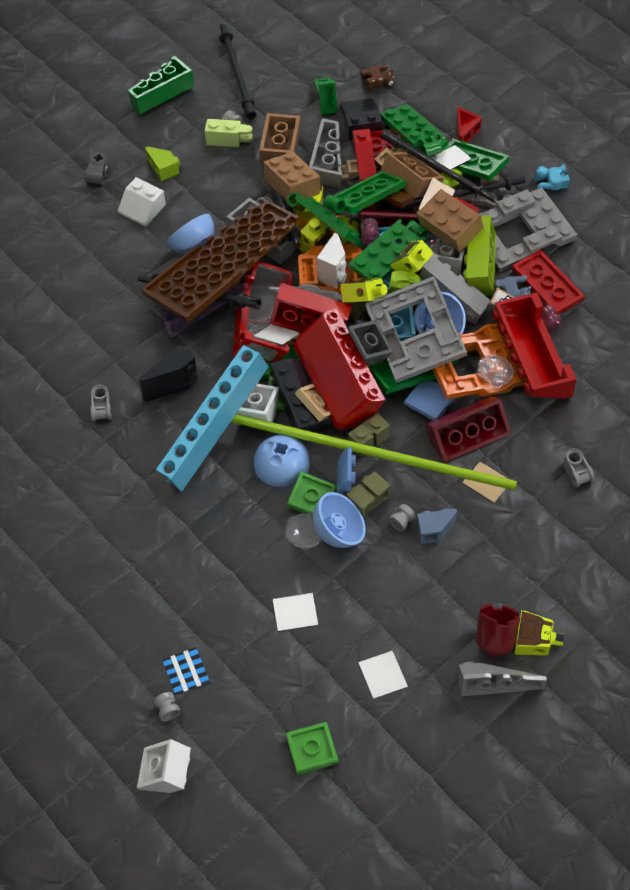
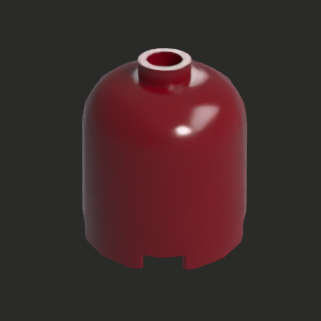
[476,604,521,657]

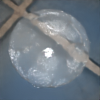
[476,354,514,388]
[286,513,322,549]

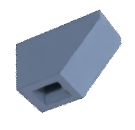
[417,508,457,544]

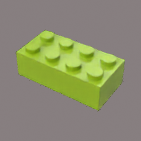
[463,215,496,296]

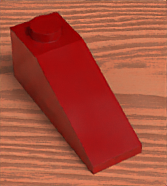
[353,129,376,182]

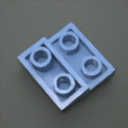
[404,380,457,420]
[336,447,356,495]

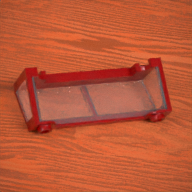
[232,261,293,363]

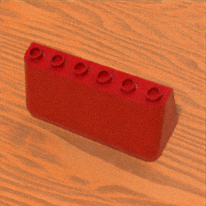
[492,292,577,399]
[294,309,385,431]

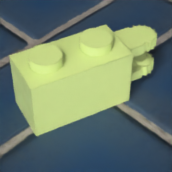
[205,119,253,147]

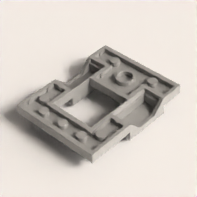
[479,187,577,273]
[365,276,467,383]

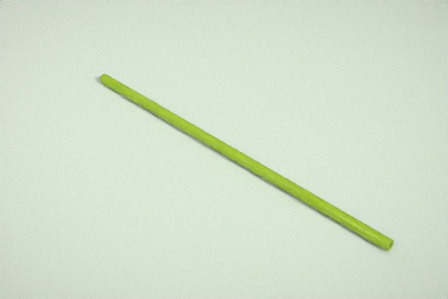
[212,408,517,491]

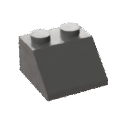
[347,320,393,367]

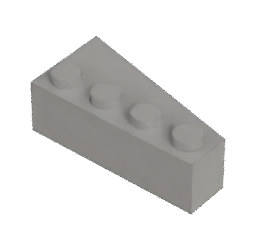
[309,118,342,189]
[419,252,491,325]

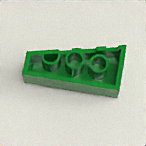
[128,55,195,114]

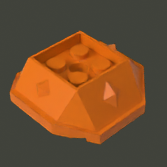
[298,244,363,304]

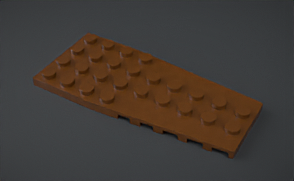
[141,198,299,323]

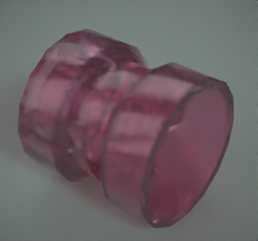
[360,218,379,244]
[542,304,563,330]

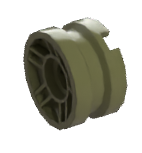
[348,301,370,322]

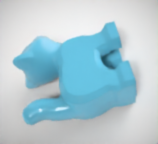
[534,164,570,190]

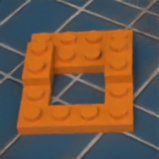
[432,323,524,399]

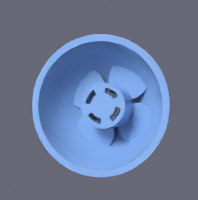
[166,214,214,255]
[414,292,466,335]
[254,435,310,487]
[313,492,366,548]

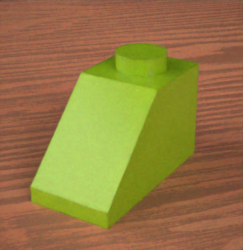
[145,147,180,181]

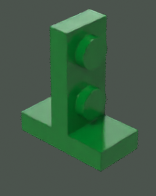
[314,78,338,115]

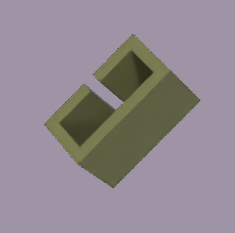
[348,413,390,458]
[346,471,391,518]

